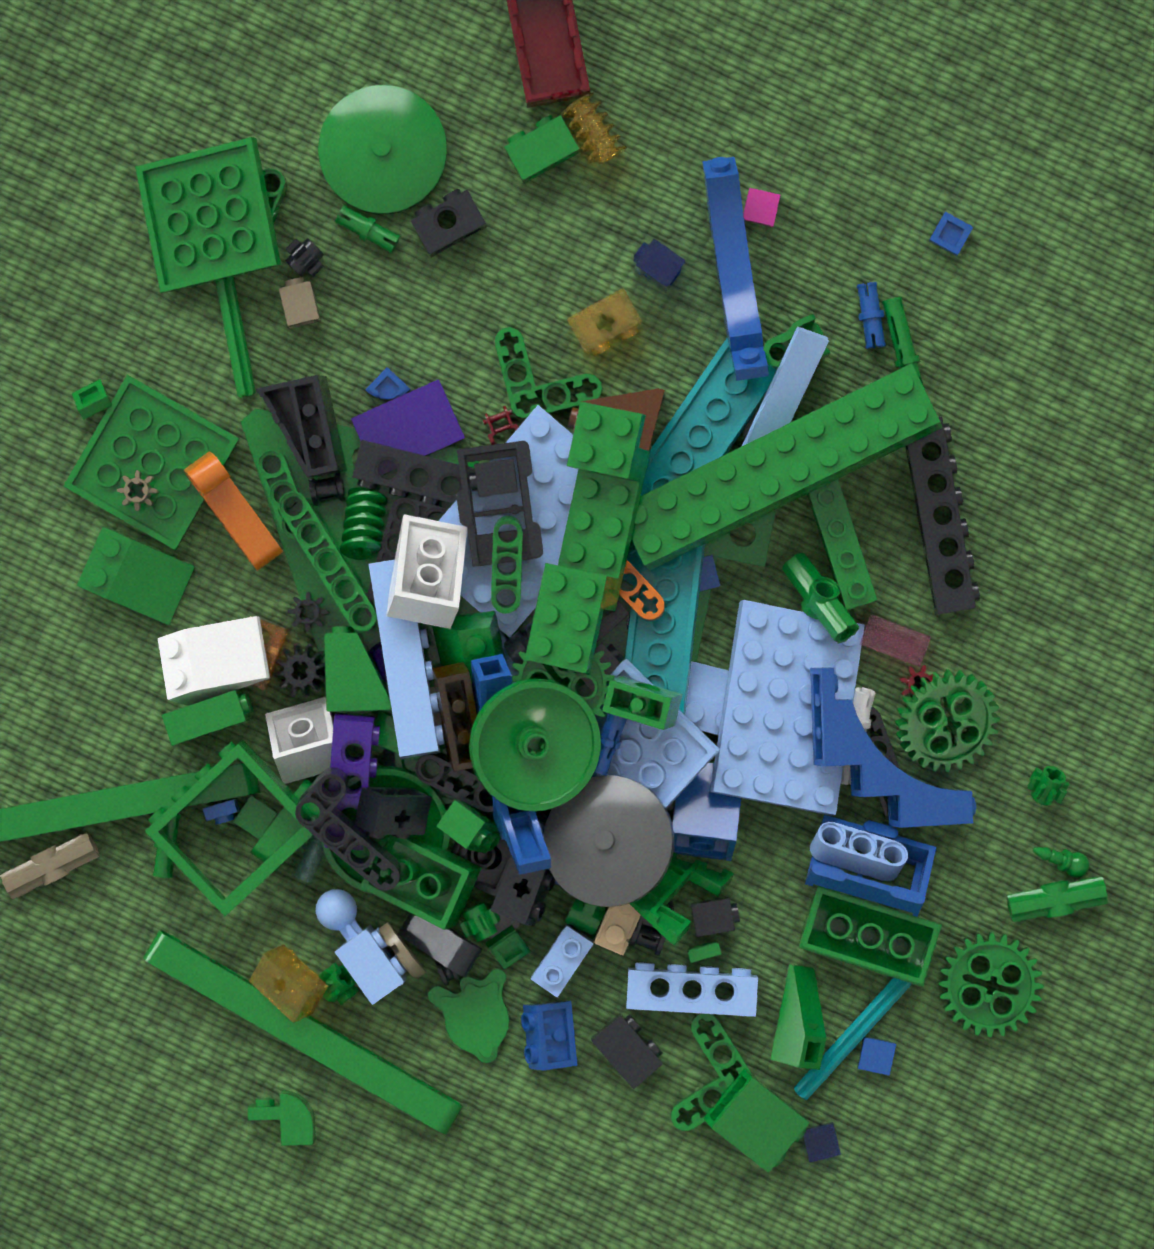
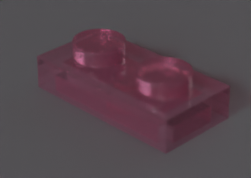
[860,614,931,667]

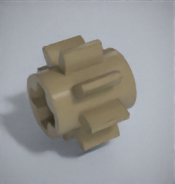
[117,470,159,511]

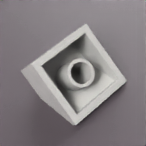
[265,697,334,784]

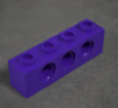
[324,713,380,851]

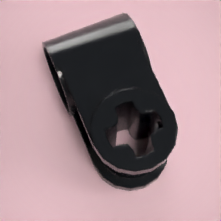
[629,899,674,956]

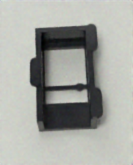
[456,441,543,567]

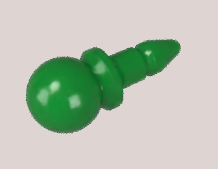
[1033,847,1090,878]

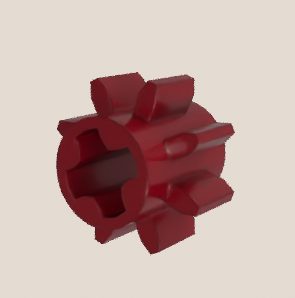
[899,665,933,696]

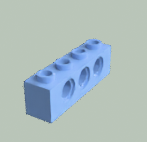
[626,962,758,1017]

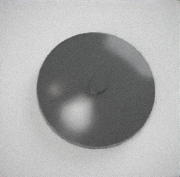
[544,775,674,907]

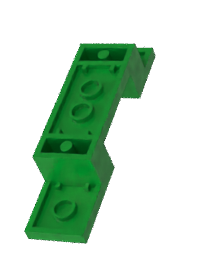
[525,401,650,674]

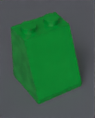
[324,626,392,712]

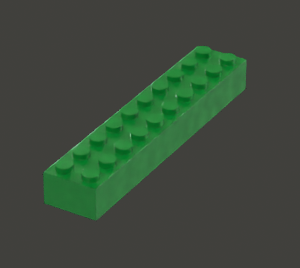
[631,363,943,571]

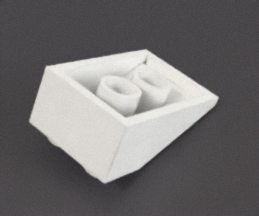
[386,514,467,629]
[158,616,270,706]

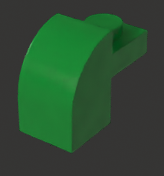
[248,1090,316,1146]

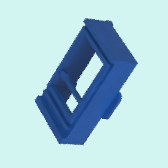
[805,815,936,917]

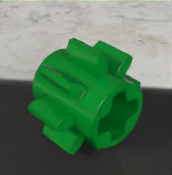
[1027,766,1070,806]
[459,902,501,942]
[318,962,359,1005]

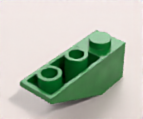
[771,964,826,1070]

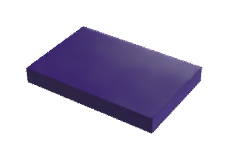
[351,379,465,476]

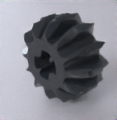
[274,643,326,697]

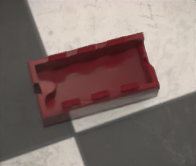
[506,0,590,108]

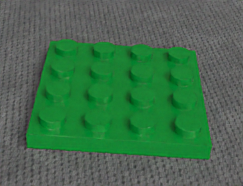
[135,137,281,293]
[64,374,240,550]

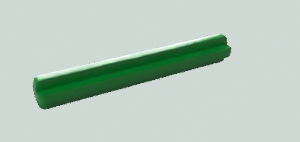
[215,277,256,397]

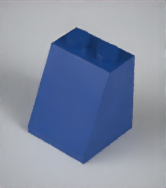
[672,763,741,861]

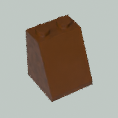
[568,388,665,451]

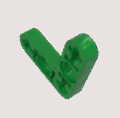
[495,327,602,419]
[671,1013,752,1131]

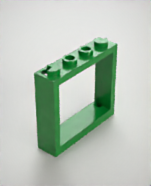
[145,740,314,916]

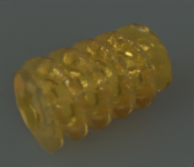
[562,92,627,165]

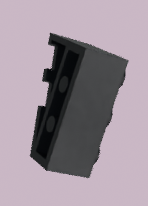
[256,375,347,477]

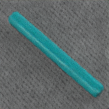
[794,978,911,1100]

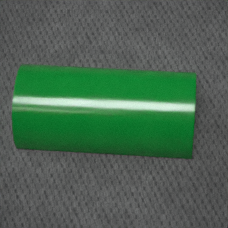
[798,886,942,987]

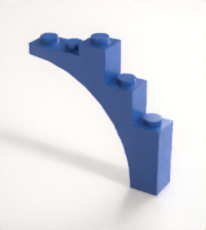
[471,654,551,875]

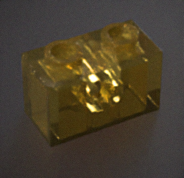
[567,288,642,357]
[249,944,328,1023]

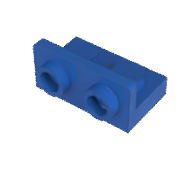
[521,1001,577,1071]

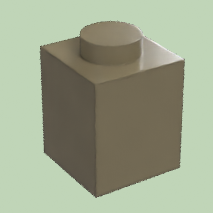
[279,277,321,329]

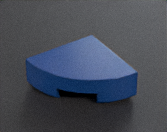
[365,367,411,400]

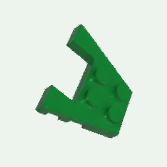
[630,852,734,945]

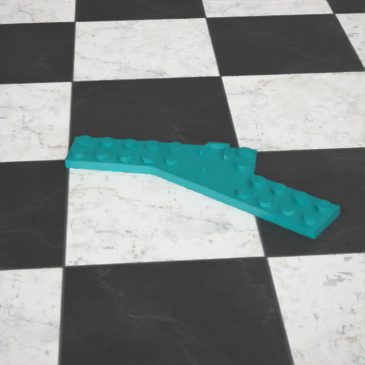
[623,338,777,715]

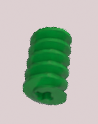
[340,487,387,560]

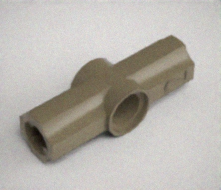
[0,832,100,899]

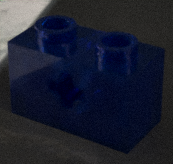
[633,239,686,294]

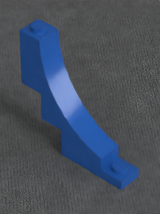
[702,157,769,381]
[810,667,976,828]

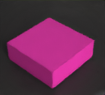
[743,188,781,227]

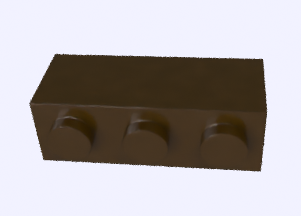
[432,662,477,772]

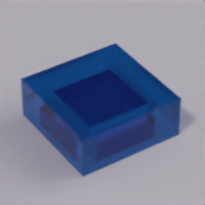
[803,1122,841,1162]

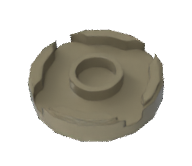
[379,922,426,979]

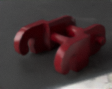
[483,406,519,445]

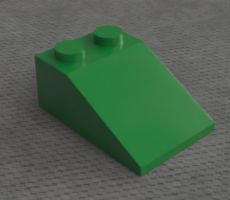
[76,527,195,625]
[360,835,482,930]

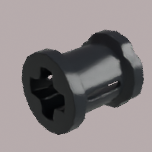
[308,472,346,506]

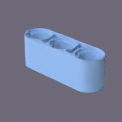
[810,822,908,881]

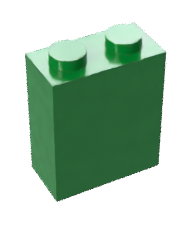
[161,689,255,746]
[704,1069,809,1173]

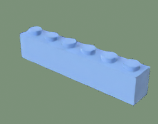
[369,560,445,759]

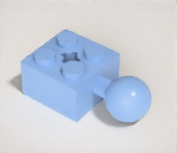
[316,889,407,1005]

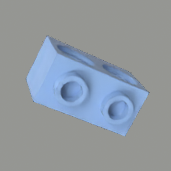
[531,924,594,997]

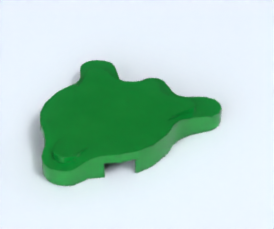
[428,968,509,1063]

